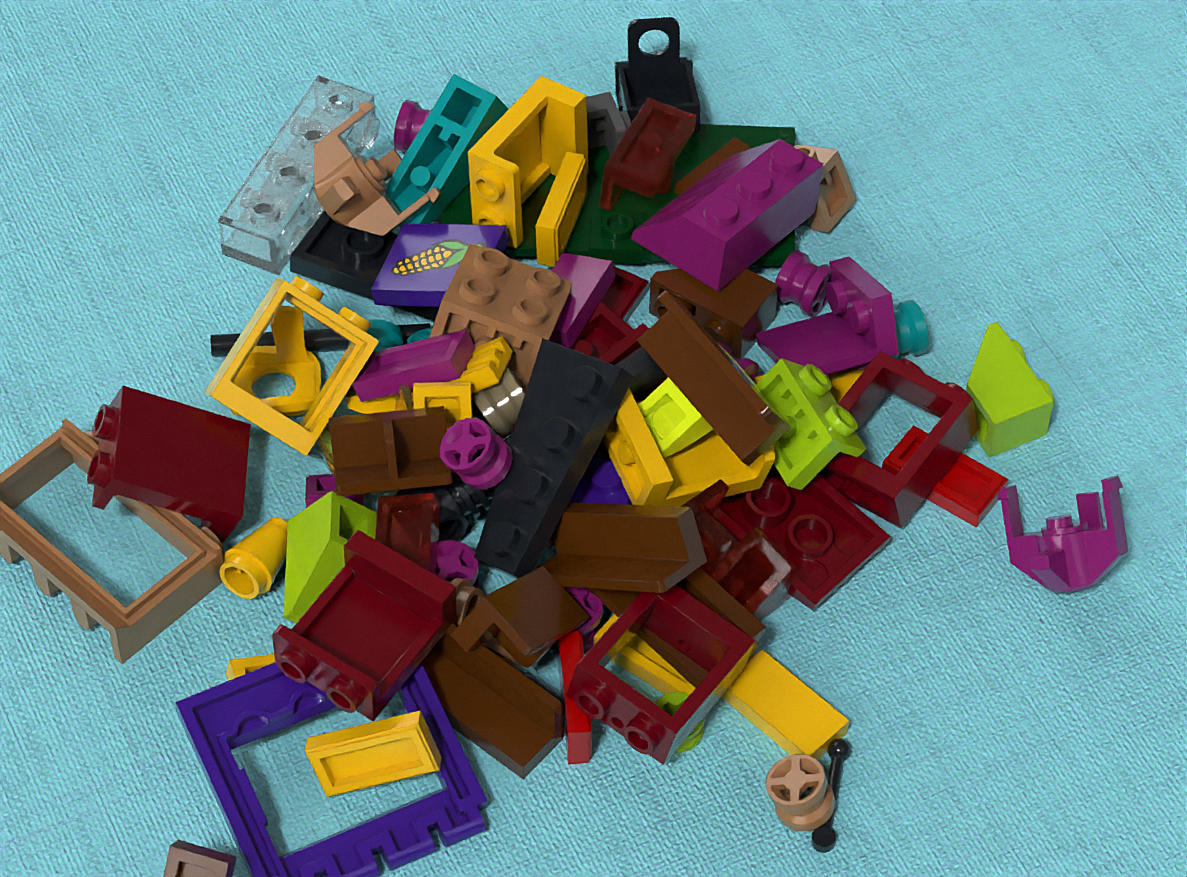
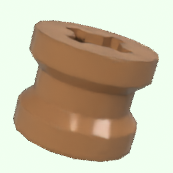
[765,754,836,831]

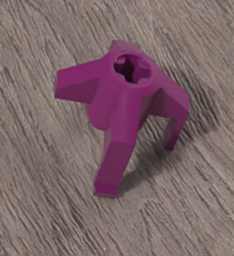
[998,476,1128,592]

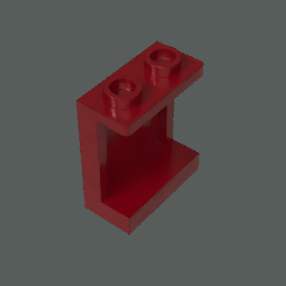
[87,385,251,544]
[272,529,457,721]

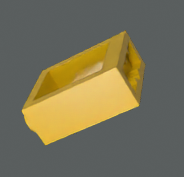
[204,276,379,456]

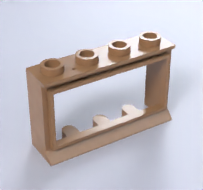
[0,418,224,664]

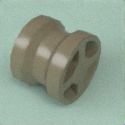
[472,367,526,439]

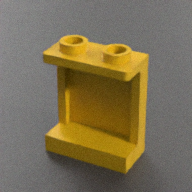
[468,76,589,248]
[602,388,775,507]

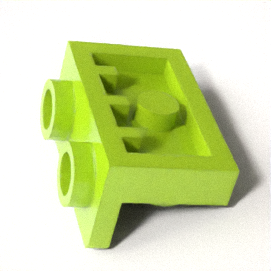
[756,358,866,490]

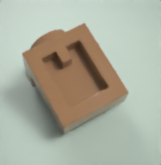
[794,145,856,233]

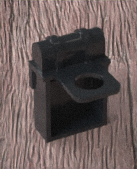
[614,17,700,137]

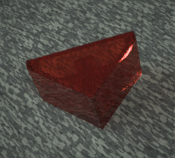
[710,526,797,622]

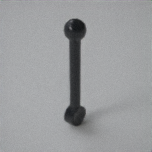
[811,738,851,853]

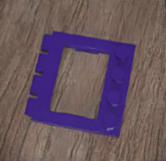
[176,662,487,877]

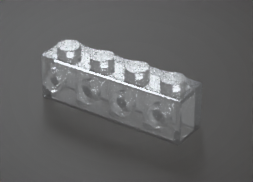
[218,75,380,275]

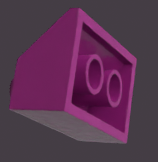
[632,139,824,291]

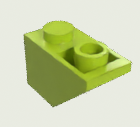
[966,321,1055,457]
[283,491,377,623]

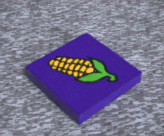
[371,224,509,307]

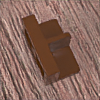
[329,406,453,496]
[451,566,589,668]

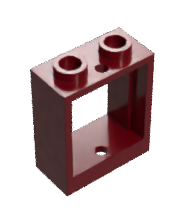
[818,351,979,529]
[566,584,756,765]

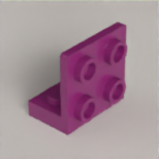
[756,256,899,377]

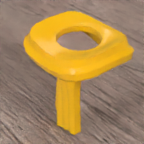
[229,305,321,417]

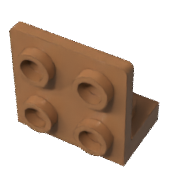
[429,244,573,389]

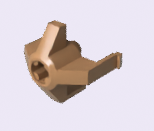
[314,101,442,236]

